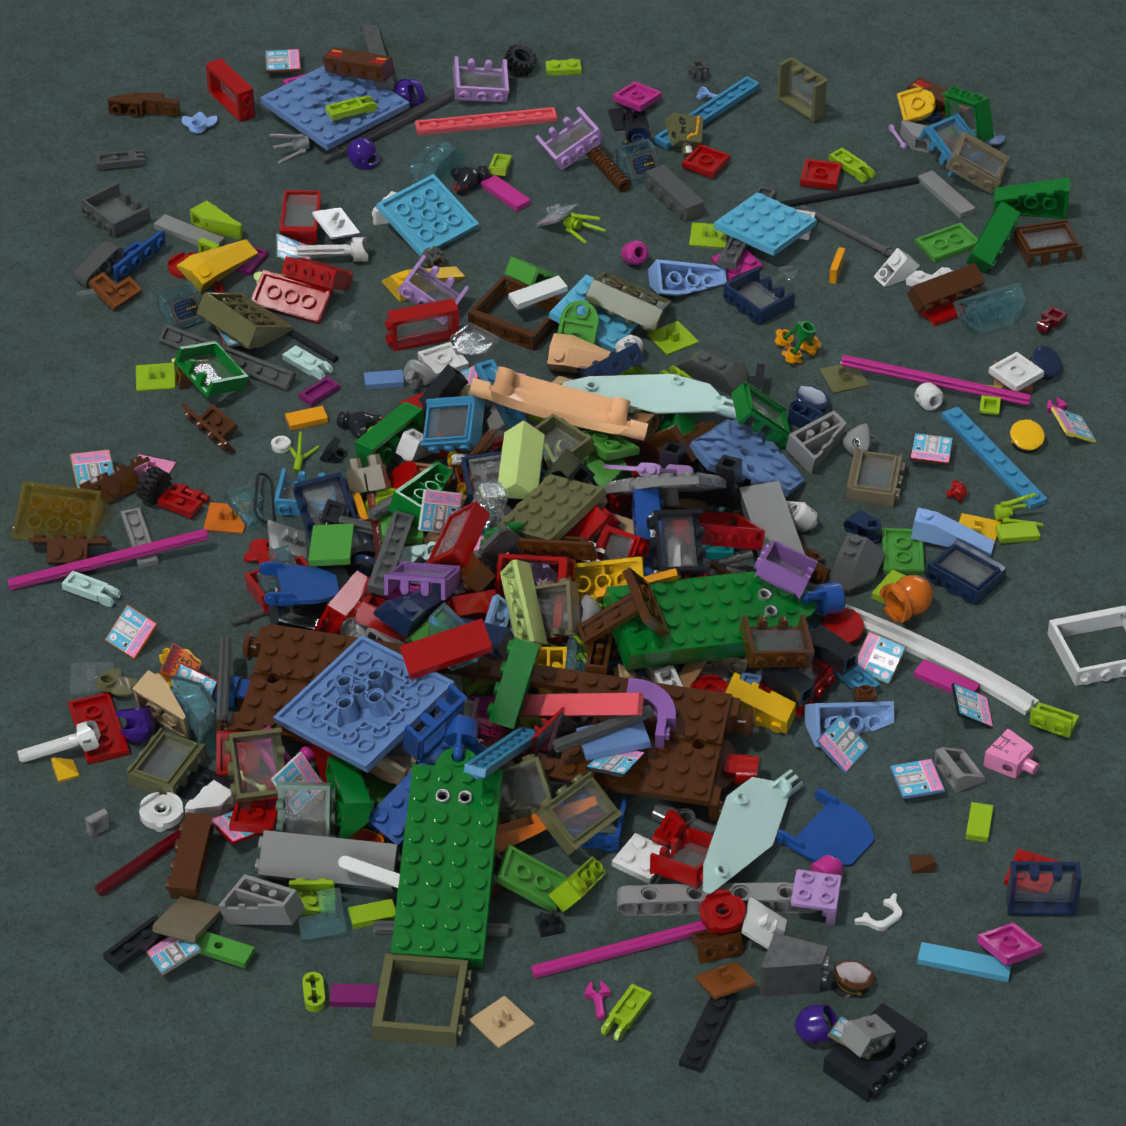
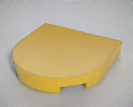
[897,87,936,123]

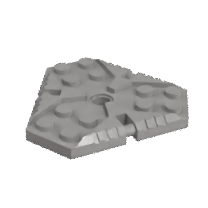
[603,472,726,507]

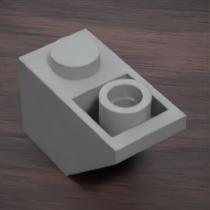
[900,120,931,153]

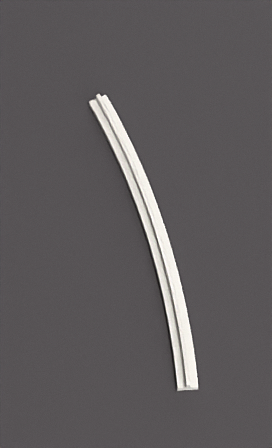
[726,567,1039,715]

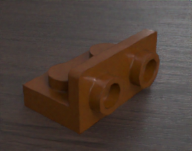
[689,929,743,964]

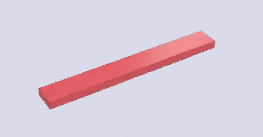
[415,107,557,136]
[518,693,644,717]

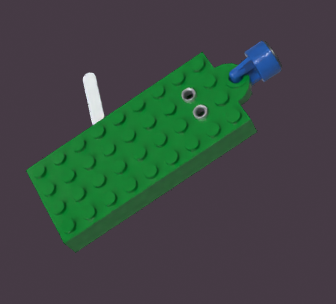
[602,538,846,670]
[338,715,503,969]

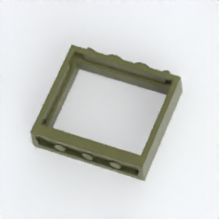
[372,953,472,1047]

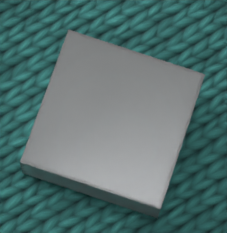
[85,809,110,837]

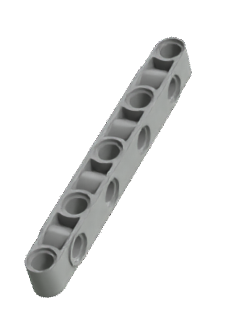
[616,882,817,916]

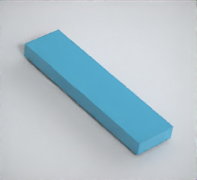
[917,942,1012,982]

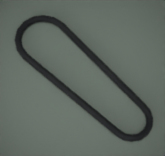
[253,472,276,524]

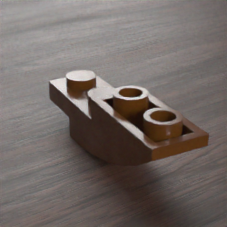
[107,93,181,117]

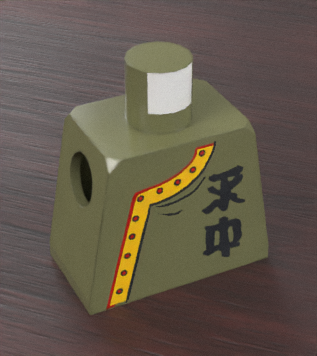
[665,113,703,156]

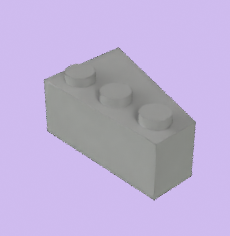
[786,411,847,474]
[218,874,305,925]

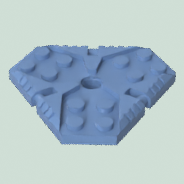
[690,419,805,497]

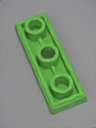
[196,931,255,968]

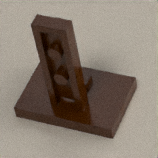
[635,420,716,465]
[577,567,670,646]

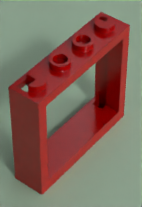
[663,507,765,550]
[494,553,576,644]

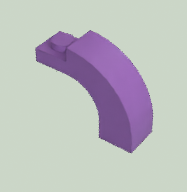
[626,678,676,749]

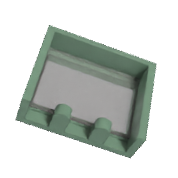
[276,781,336,838]

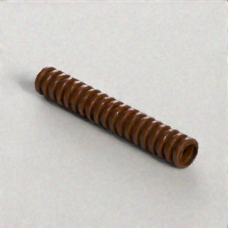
[569,127,631,192]

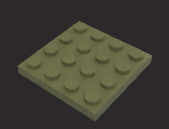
[496,474,607,540]

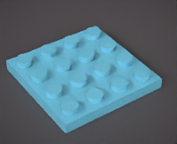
[376,174,479,257]
[714,192,817,256]
[548,274,640,352]

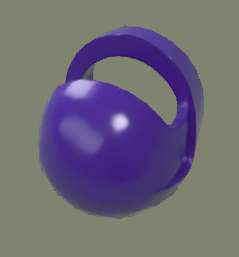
[392,79,425,106]
[347,138,380,170]
[115,707,155,743]
[795,1005,838,1043]

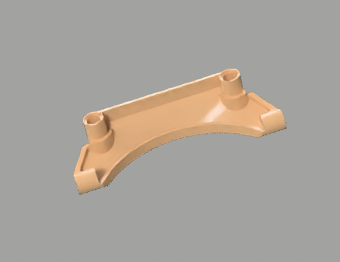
[469,367,648,441]

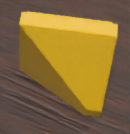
[51,757,80,783]

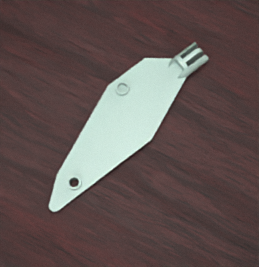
[562,374,737,420]
[703,769,804,894]

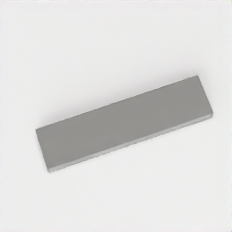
[918,170,975,218]
[154,214,225,247]
[120,507,159,568]

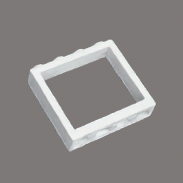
[1048,605,1126,686]

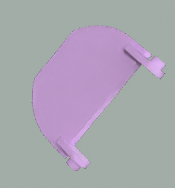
[603,462,694,477]

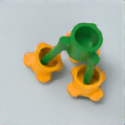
[775,321,822,364]

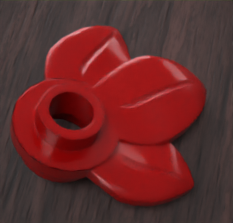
[244,538,281,566]

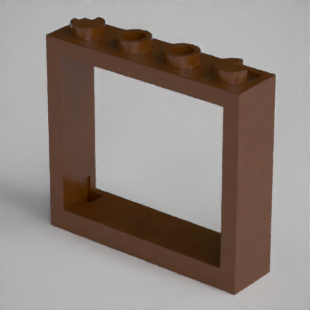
[468,276,563,351]

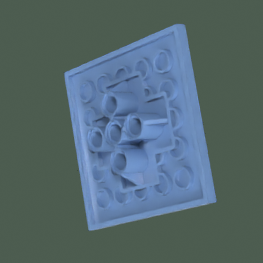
[260,65,410,150]
[273,635,456,773]

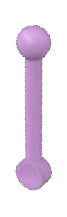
[888,124,907,149]

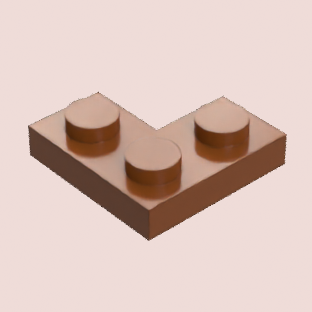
[88,272,142,311]

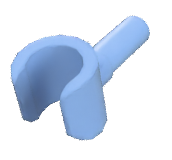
[696,87,717,100]

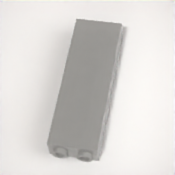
[739,481,805,557]
[255,830,400,892]

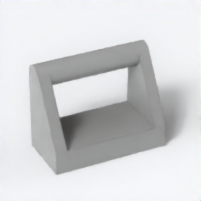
[934,747,986,793]

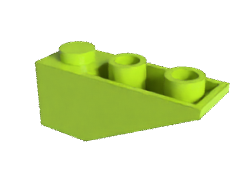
[190,200,243,240]
[549,856,607,912]

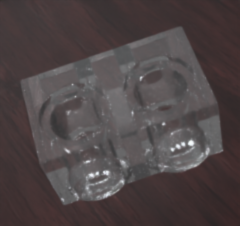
[472,483,508,527]

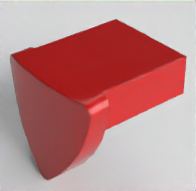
[651,810,687,846]

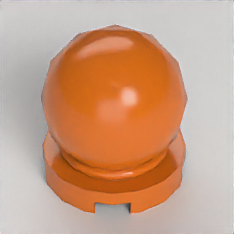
[879,575,933,624]

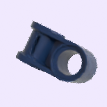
[787,400,825,428]
[843,510,882,544]

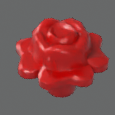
[946,479,967,502]

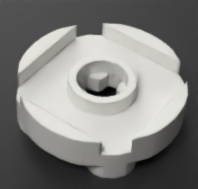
[139,792,184,832]

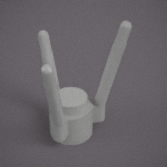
[269,134,310,164]

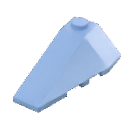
[648,259,727,296]
[911,508,994,557]
[805,701,894,747]

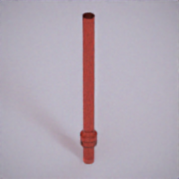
[367,493,382,563]

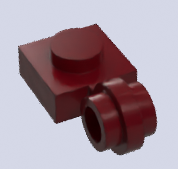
[1036,306,1068,334]

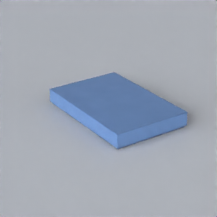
[576,721,651,761]

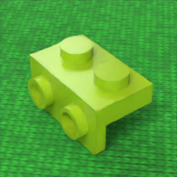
[1029,702,1079,738]
[289,878,335,915]

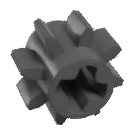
[688,60,709,81]
[421,246,444,268]

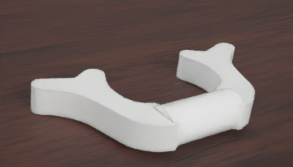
[854,893,902,931]

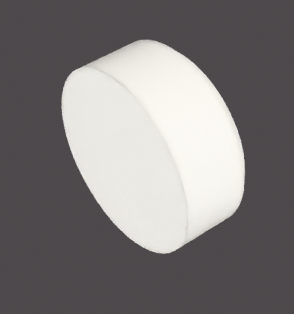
[271,436,291,453]

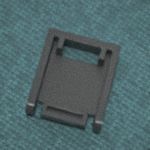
[474,523,522,572]

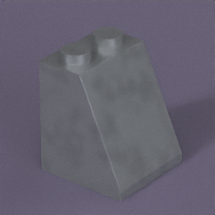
[759,933,831,997]

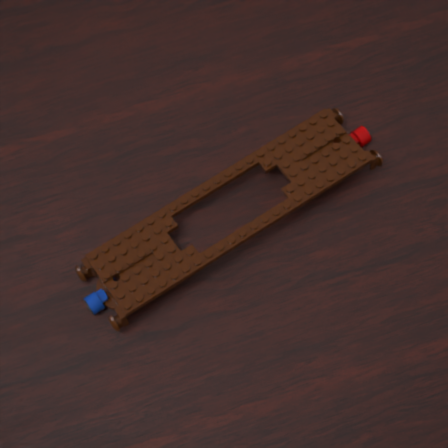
[214,624,762,822]

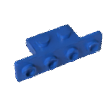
[113,230,166,282]

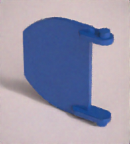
[259,562,339,606]
[775,788,874,867]

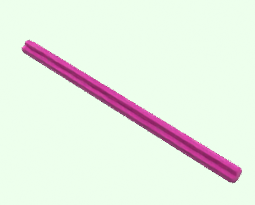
[841,355,1031,406]
[8,529,209,590]
[531,910,746,978]

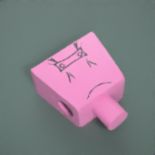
[983,729,1040,778]

